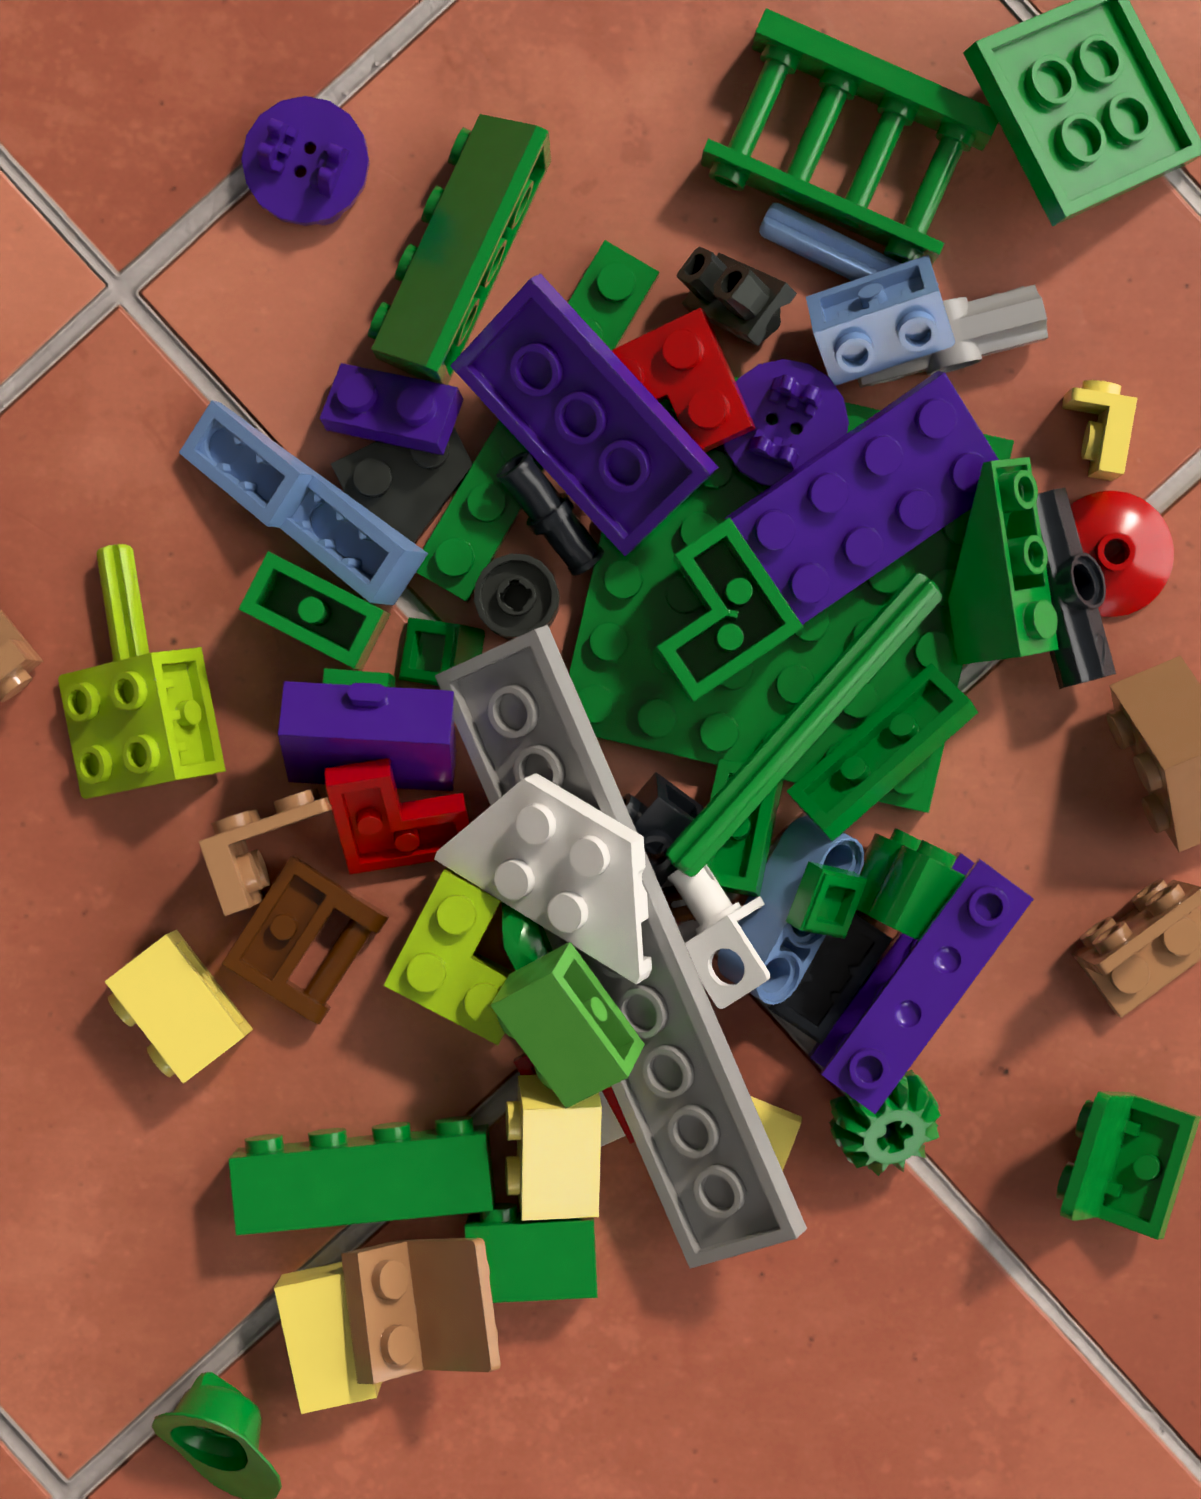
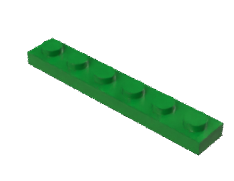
[416,240,660,603]

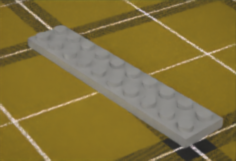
[435,625,807,1269]

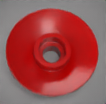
[1070,490,1174,617]

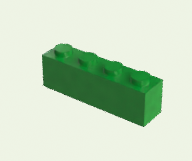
[228,1116,496,1235]

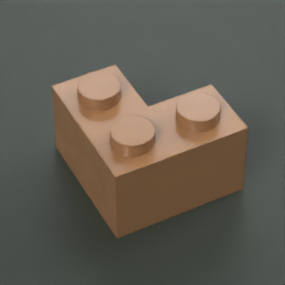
[1107,656,1201,852]

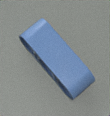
[717,816,864,1005]

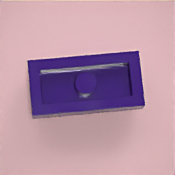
[319,363,464,455]

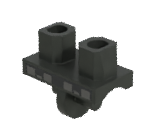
[677,246,797,346]

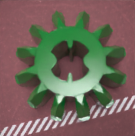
[829,1070,941,1176]

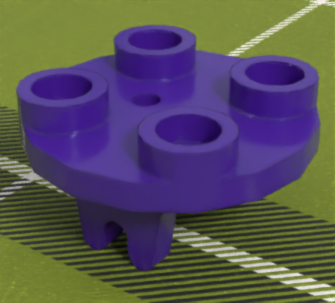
[241,96,370,226]
[722,359,849,487]

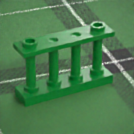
[701,8,998,265]

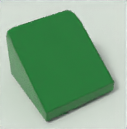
[399,617,485,686]

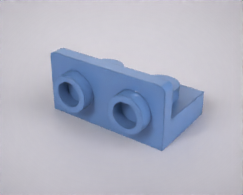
[806,255,955,385]

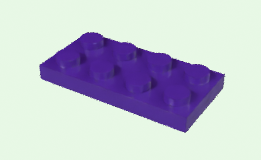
[450,274,719,556]
[725,371,999,625]

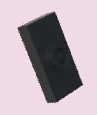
[767,914,893,1044]

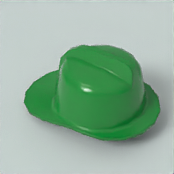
[152,1372,282,1499]

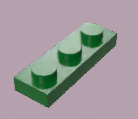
[787,663,978,842]

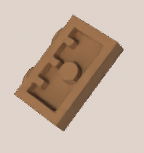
[199,788,332,916]
[1072,879,1201,1018]
[341,1238,501,1384]

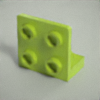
[58,647,226,799]

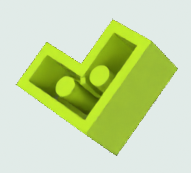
[383,868,513,1045]

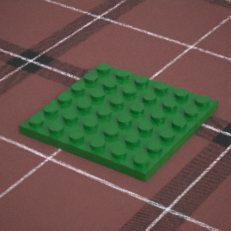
[569,376,1014,813]

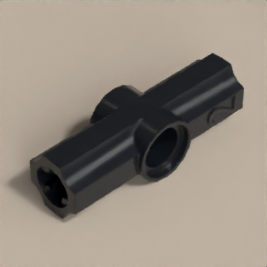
[1037,488,1116,689]

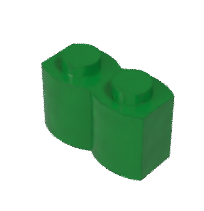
[857,828,966,940]

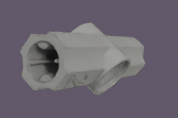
[857,285,1048,388]

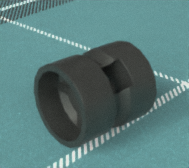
[474,554,560,640]

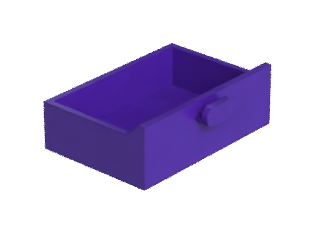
[278,681,457,791]

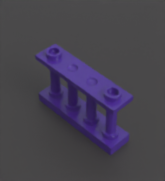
[808,852,1034,1114]

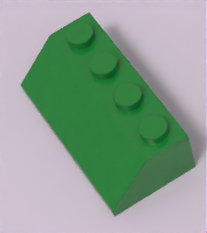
[368,114,551,385]

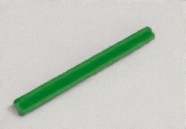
[666,573,942,877]

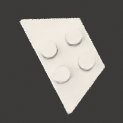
[434,773,652,984]

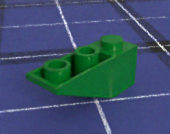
[948,457,1059,665]

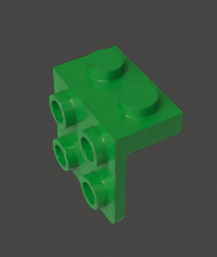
[1056,1091,1201,1240]

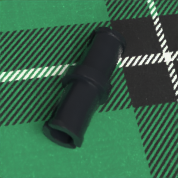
[496,451,604,576]

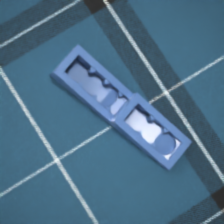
[179,400,428,605]

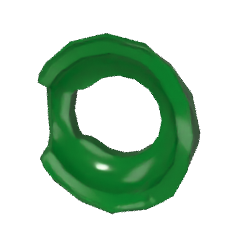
[501,901,553,970]

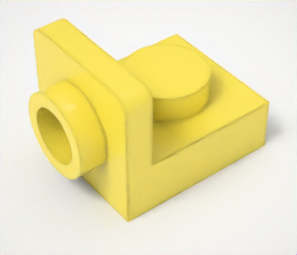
[1062,380,1137,481]

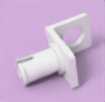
[667,864,770,1009]

